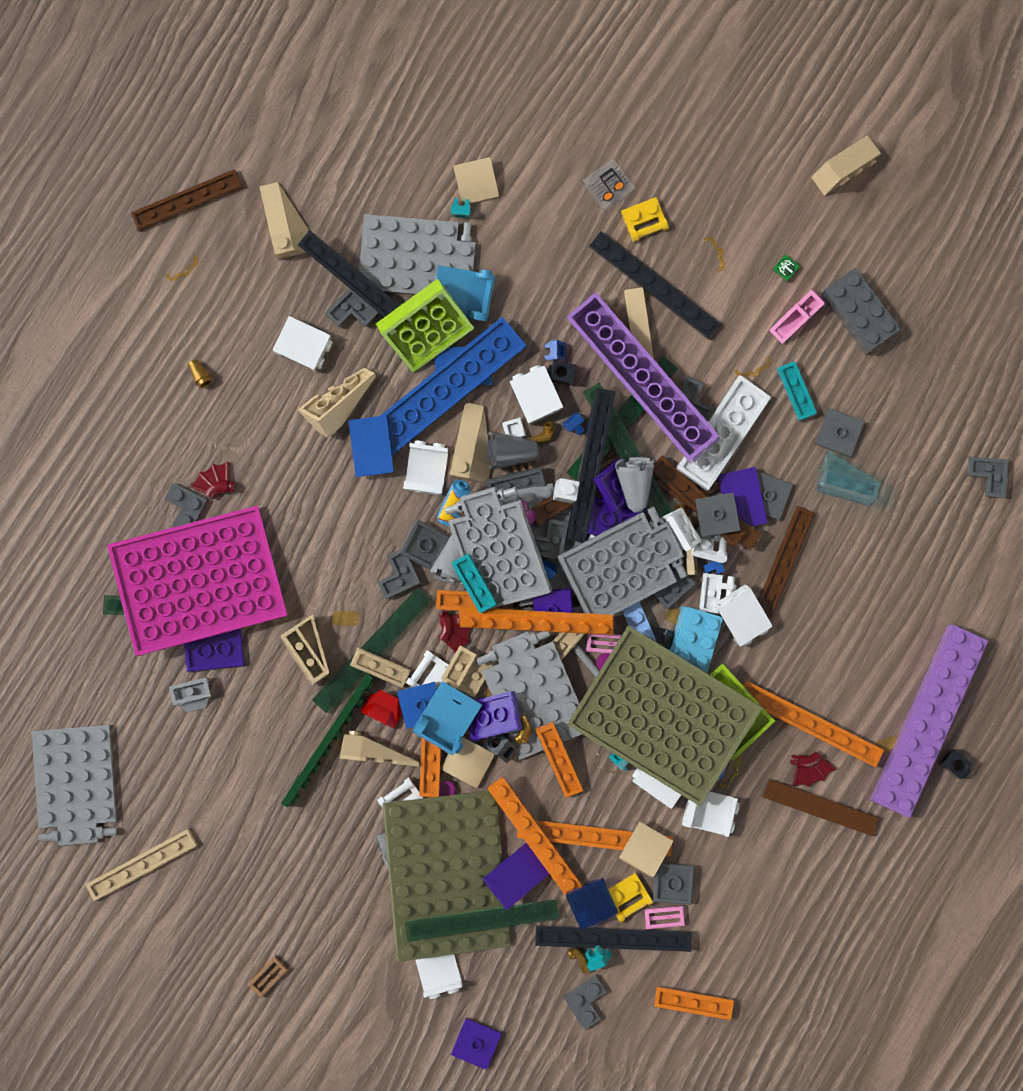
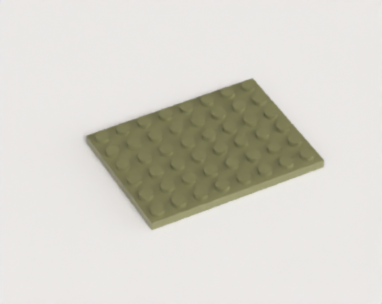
[567,625,763,806]
[382,791,511,962]

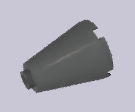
[487,431,540,470]

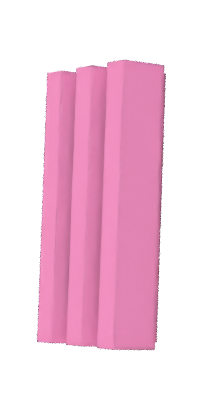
[586,634,622,653]
[644,905,685,929]

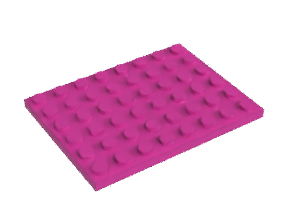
[107,505,288,657]

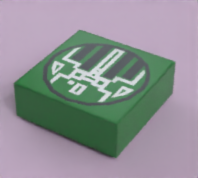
[772,254,800,282]

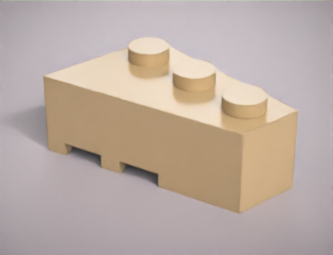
[811,135,881,196]
[280,614,329,686]

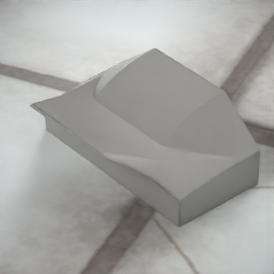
[169,677,211,712]

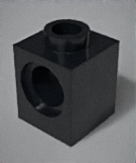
[548,360,576,386]
[484,734,519,763]
[938,749,973,779]

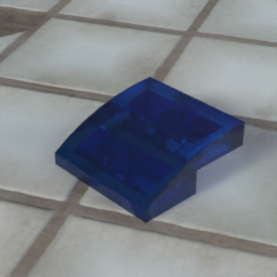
[566,877,618,930]

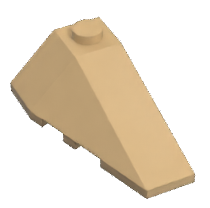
[260,182,309,259]
[298,368,376,438]
[450,402,492,484]
[340,731,420,766]

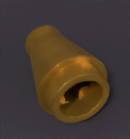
[188,359,213,389]

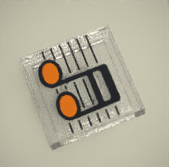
[582,159,635,212]

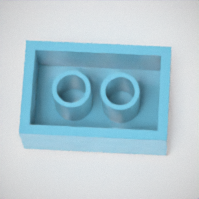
[669,606,723,672]

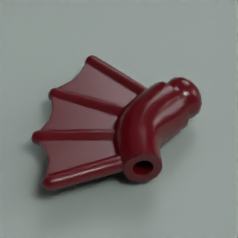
[190,461,236,499]
[438,611,472,653]
[790,751,836,787]

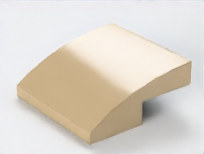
[453,157,499,206]
[441,646,493,698]
[440,737,495,788]
[619,822,673,878]

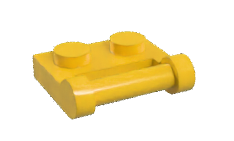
[621,197,669,242]
[602,873,653,923]

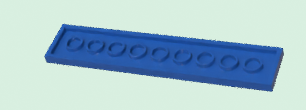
[380,317,527,456]

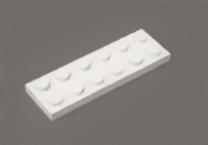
[676,375,771,491]

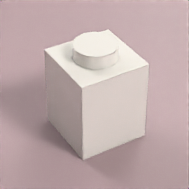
[553,478,579,504]

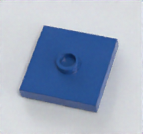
[397,681,437,729]

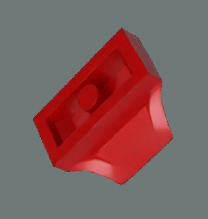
[360,690,403,729]

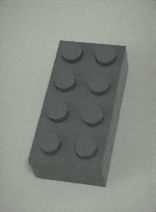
[821,268,900,355]

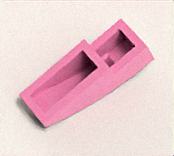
[769,289,827,344]

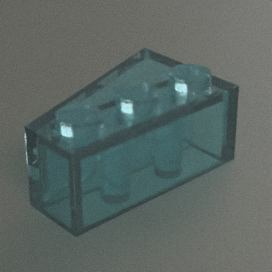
[815,450,880,507]

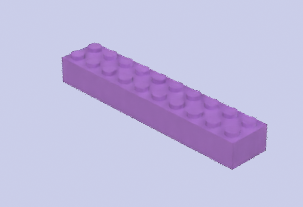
[567,292,721,464]
[870,625,988,818]

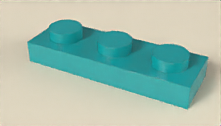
[777,361,817,421]
[451,553,497,613]

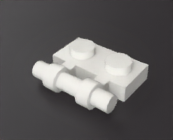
[699,573,736,614]

